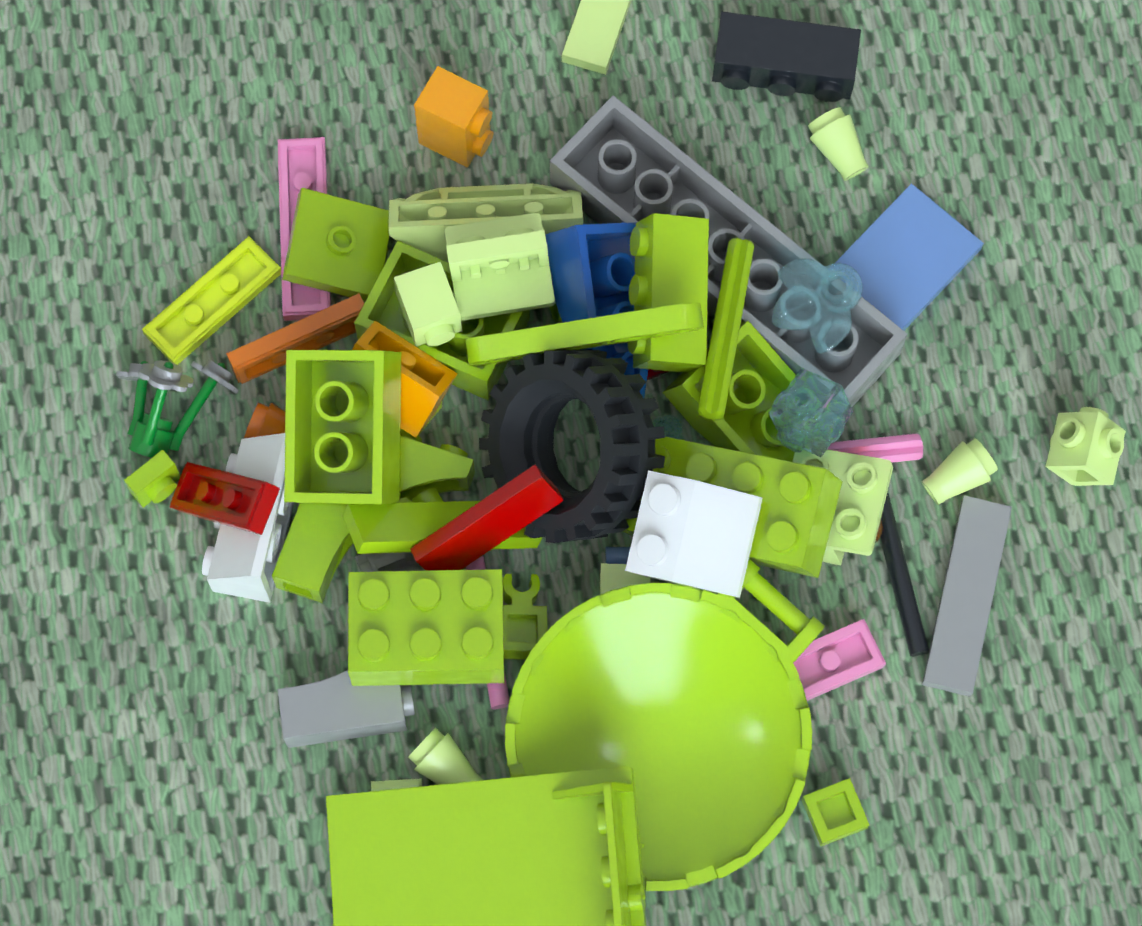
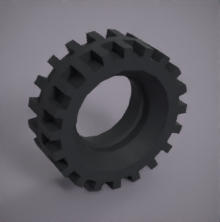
[479,350,665,543]

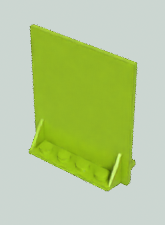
[326,766,646,926]

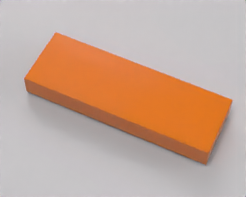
[226,293,364,384]

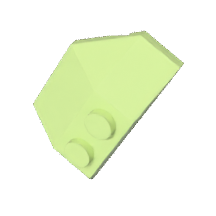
[389,183,583,263]

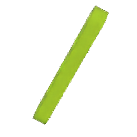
[465,302,704,365]

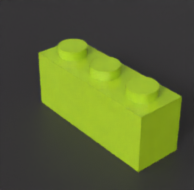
[628,213,709,373]

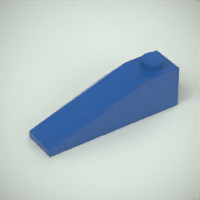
[545,222,648,418]

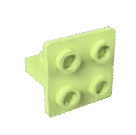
[444,213,555,321]
[793,445,893,565]

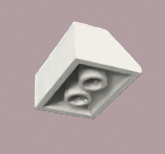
[202,433,294,603]

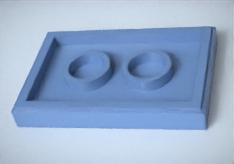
[829,183,984,331]

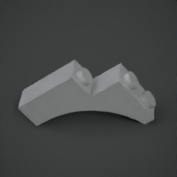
[277,570,426,748]

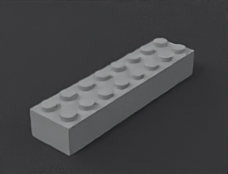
[550,95,908,422]

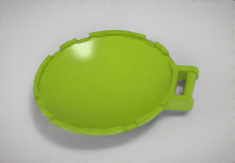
[505,558,825,891]

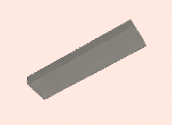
[922,495,1012,697]

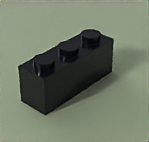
[712,11,861,102]

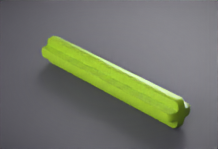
[698,238,754,420]

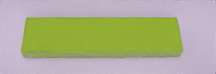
[343,501,543,554]

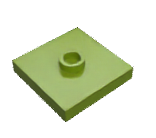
[282,188,389,301]

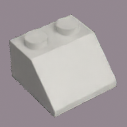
[625,470,763,598]

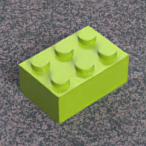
[354,241,530,401]
[284,350,401,504]
[348,569,505,686]

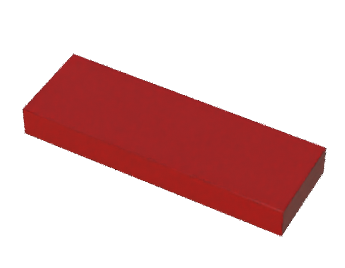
[170,462,280,535]
[410,465,564,571]

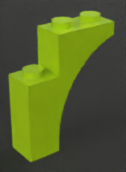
[272,429,475,603]

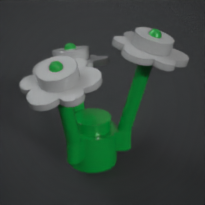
[116,359,239,458]

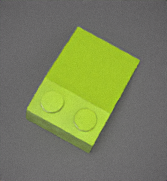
[662,321,843,462]

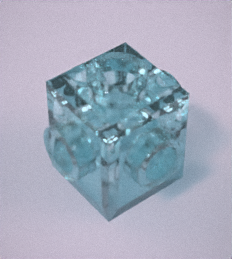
[769,368,854,457]

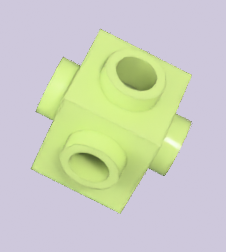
[1045,407,1126,486]

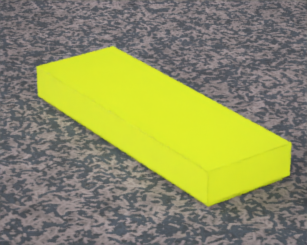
[142,236,281,365]

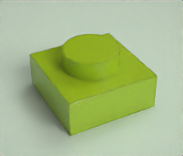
[124,450,181,508]
[801,778,870,846]

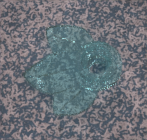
[772,258,863,354]

